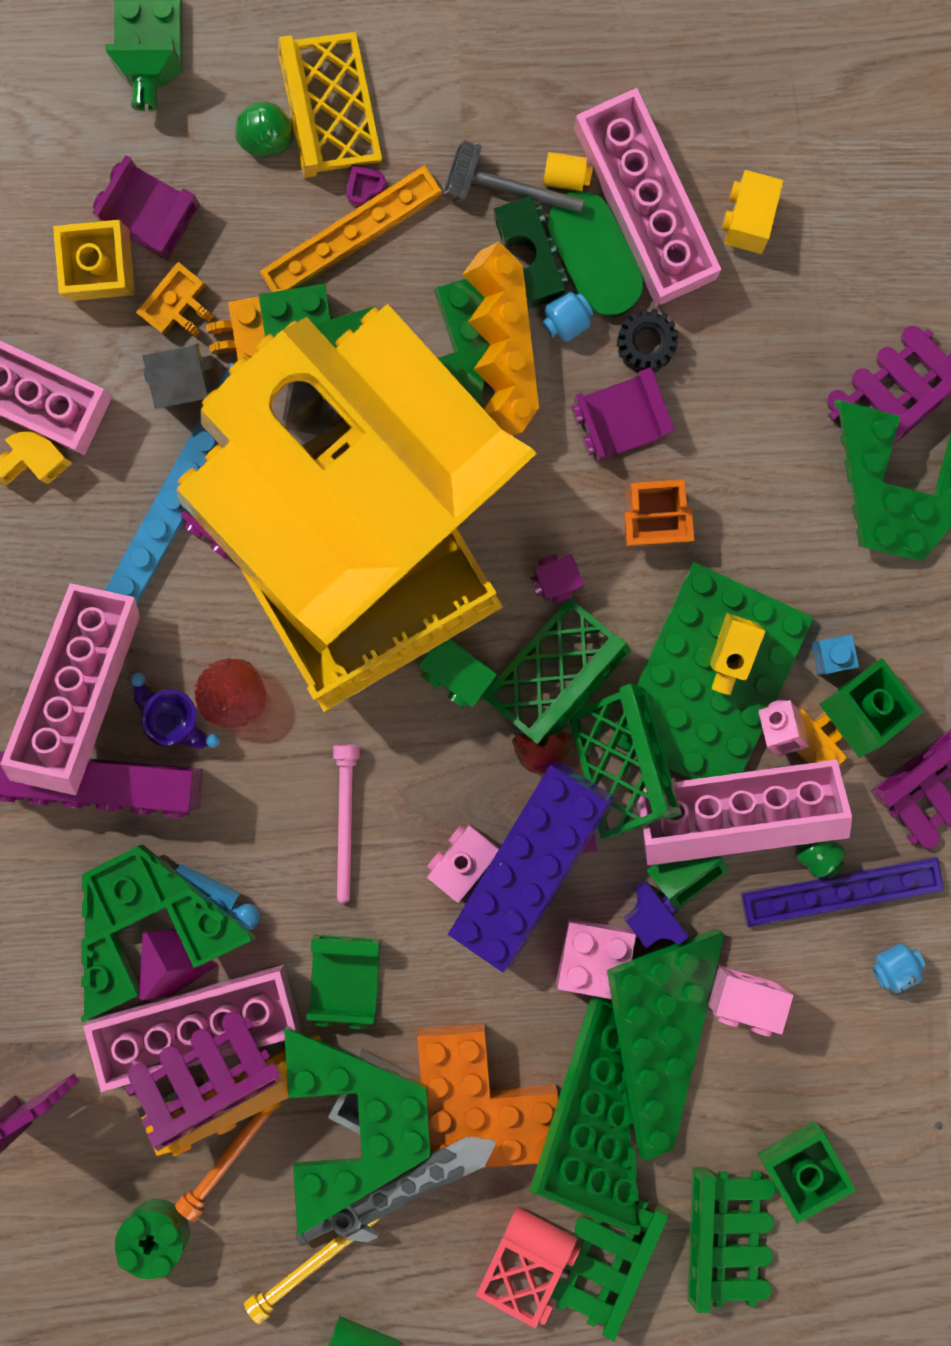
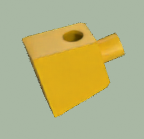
[710,613,766,695]

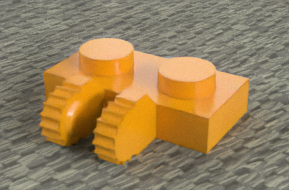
[136,262,214,338]
[206,297,265,360]
[795,709,847,765]

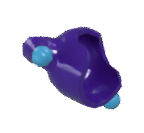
[130,672,220,749]

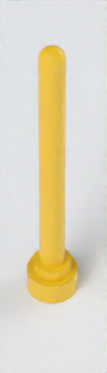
[244,1218,380,1325]

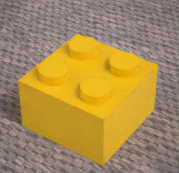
[53,220,135,301]

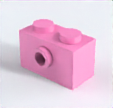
[426,823,499,903]

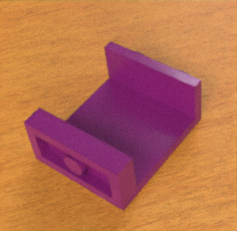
[92,155,200,261]
[571,367,675,462]

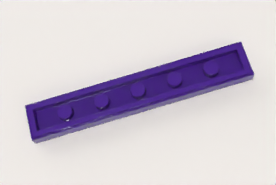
[741,857,944,927]

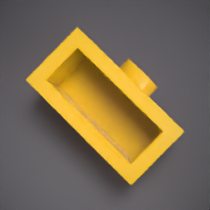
[721,170,783,254]

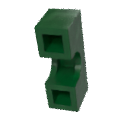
[494,195,568,310]

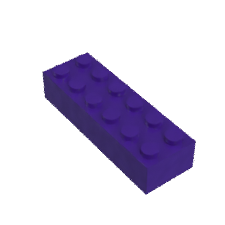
[447,761,616,973]

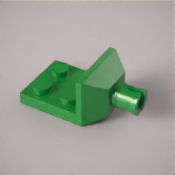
[105,0,182,112]

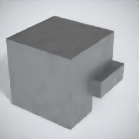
[142,344,215,409]

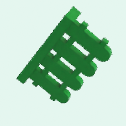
[688,1167,775,1313]
[551,1198,670,1341]

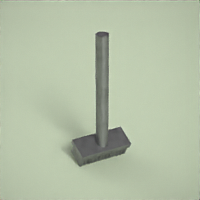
[442,140,585,213]

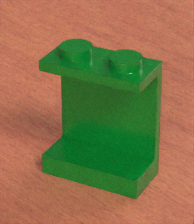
[306,935,381,1029]

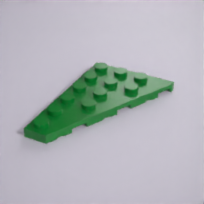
[607,929,724,1161]
[529,995,641,1235]

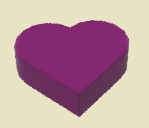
[346,165,387,208]

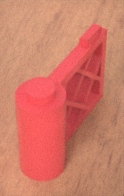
[476,1206,581,1328]

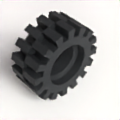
[617,309,679,372]

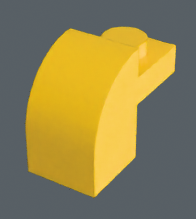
[0,432,73,486]

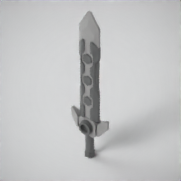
[296,1136,495,1245]

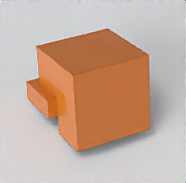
[624,479,694,547]

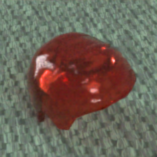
[512,732,571,774]

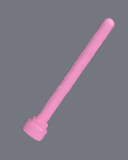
[333,744,360,904]

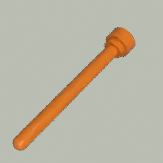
[175,1110,274,1222]

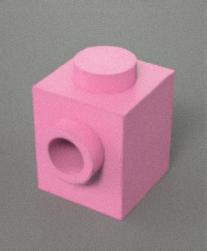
[758,700,809,757]

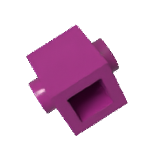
[530,554,584,604]

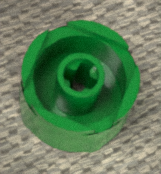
[115,1199,190,1279]

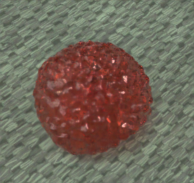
[194,658,267,728]

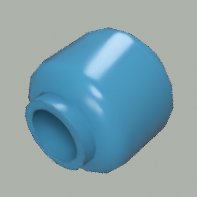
[542,291,593,342]
[872,943,926,994]

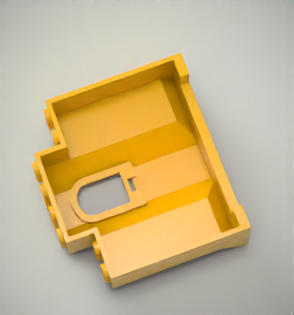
[177,303,537,654]

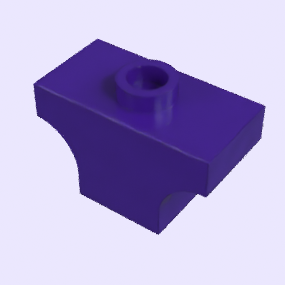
[623,880,688,948]

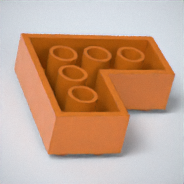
[417,1023,558,1168]

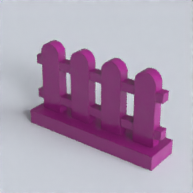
[827,326,951,447]
[870,729,951,849]
[125,1012,282,1151]
[0,1073,80,1154]

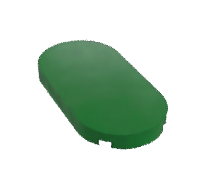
[547,191,643,317]

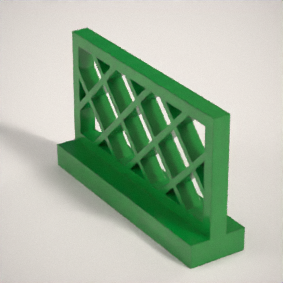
[482,599,631,751]
[569,683,682,840]

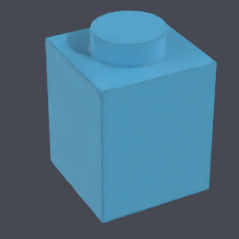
[811,634,859,675]

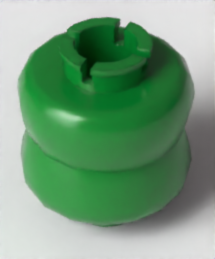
[795,840,845,878]

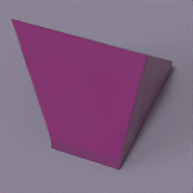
[139,930,218,1000]

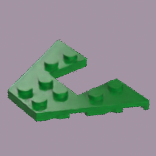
[314,279,489,406]
[834,400,951,562]
[81,844,256,1023]
[284,1026,430,1235]

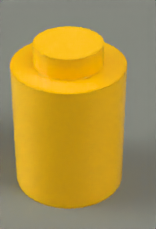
[543,152,593,192]

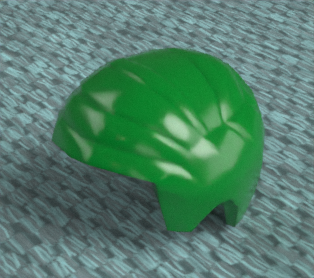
[235,101,293,157]

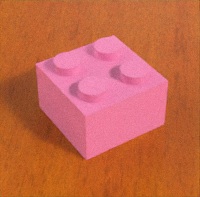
[556,917,636,999]
[708,965,794,1037]

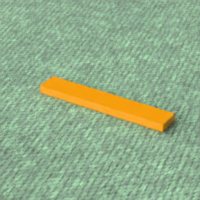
[259,165,443,292]

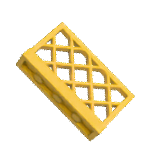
[277,32,382,178]

